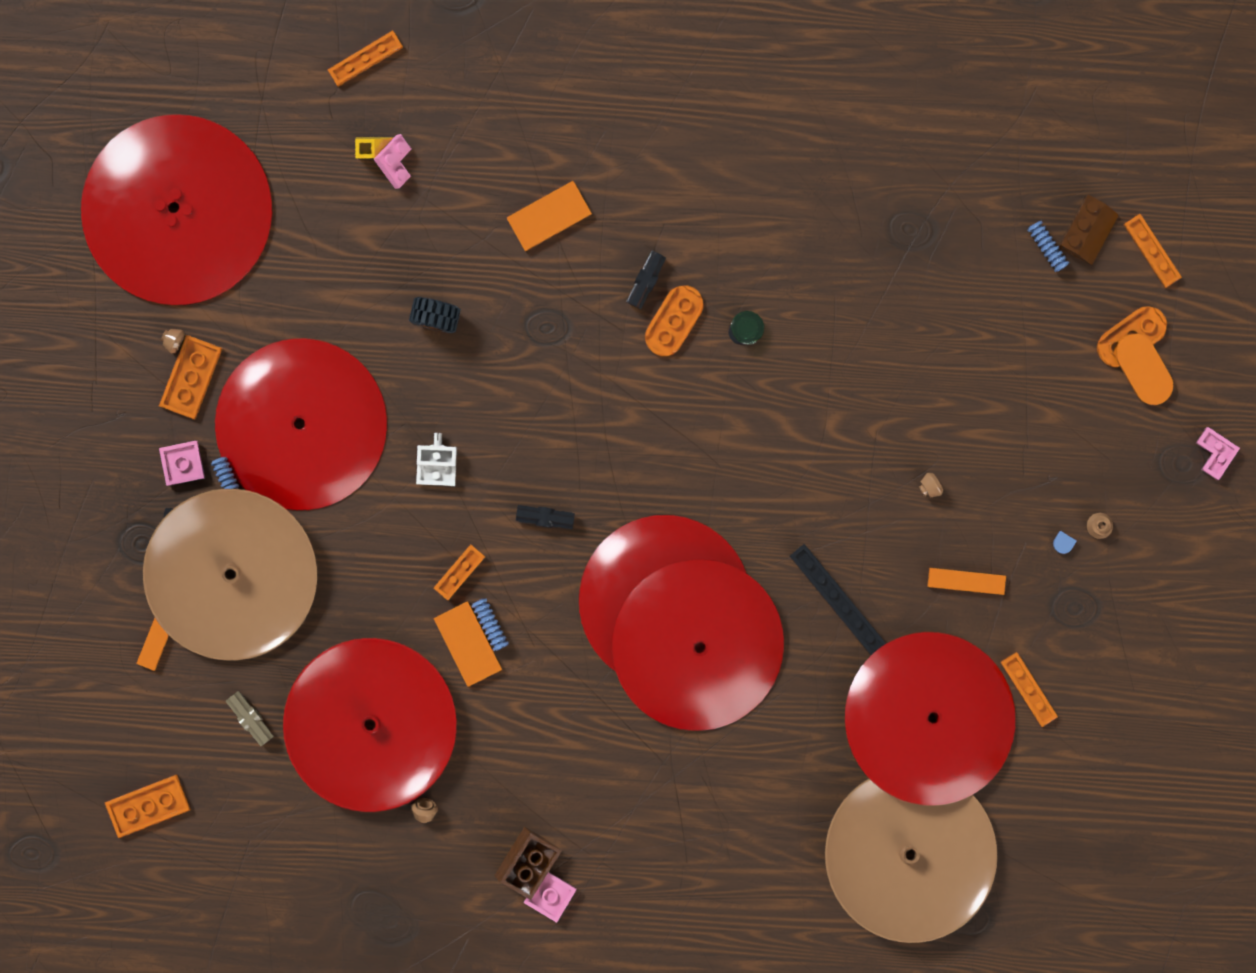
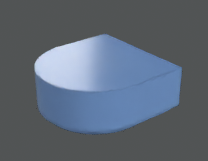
[1053,531,1077,554]

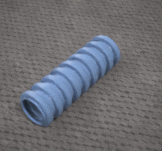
[1027,221,1069,272]
[211,457,239,489]
[471,598,509,651]

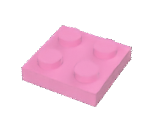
[159,441,205,486]
[524,872,577,923]

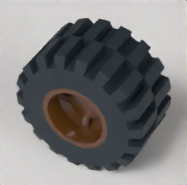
[409,297,461,333]

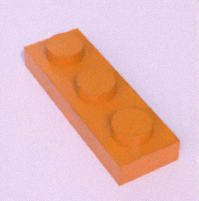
[434,544,485,600]

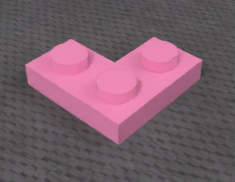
[374,134,411,189]
[1196,427,1240,480]

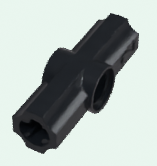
[626,251,666,309]
[516,505,575,529]

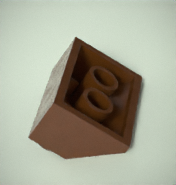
[1059,195,1119,266]
[494,827,561,900]

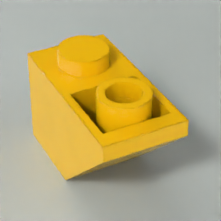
[355,137,394,158]

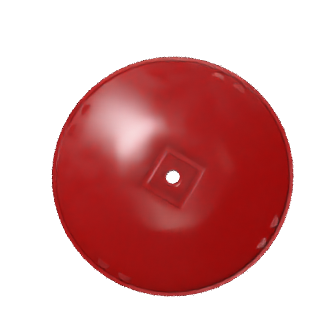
[81,114,272,305]

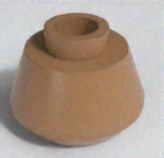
[161,329,185,354]
[919,473,943,498]
[1087,513,1113,539]
[411,798,438,823]

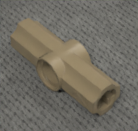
[226,691,274,746]

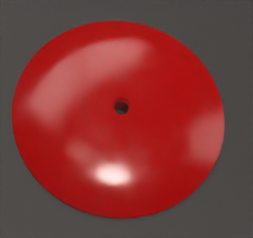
[215,338,387,510]
[579,515,746,672]
[612,559,784,731]
[845,632,1016,806]
[283,638,456,812]

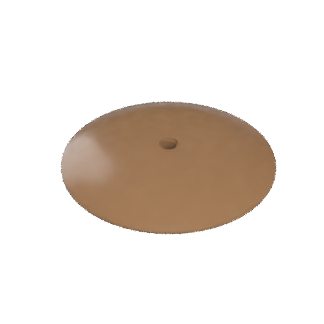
[143,489,317,660]
[825,779,997,943]

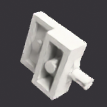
[416,433,457,486]

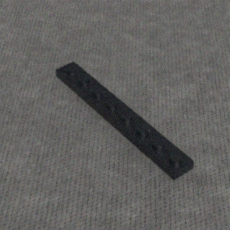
[789,544,886,655]

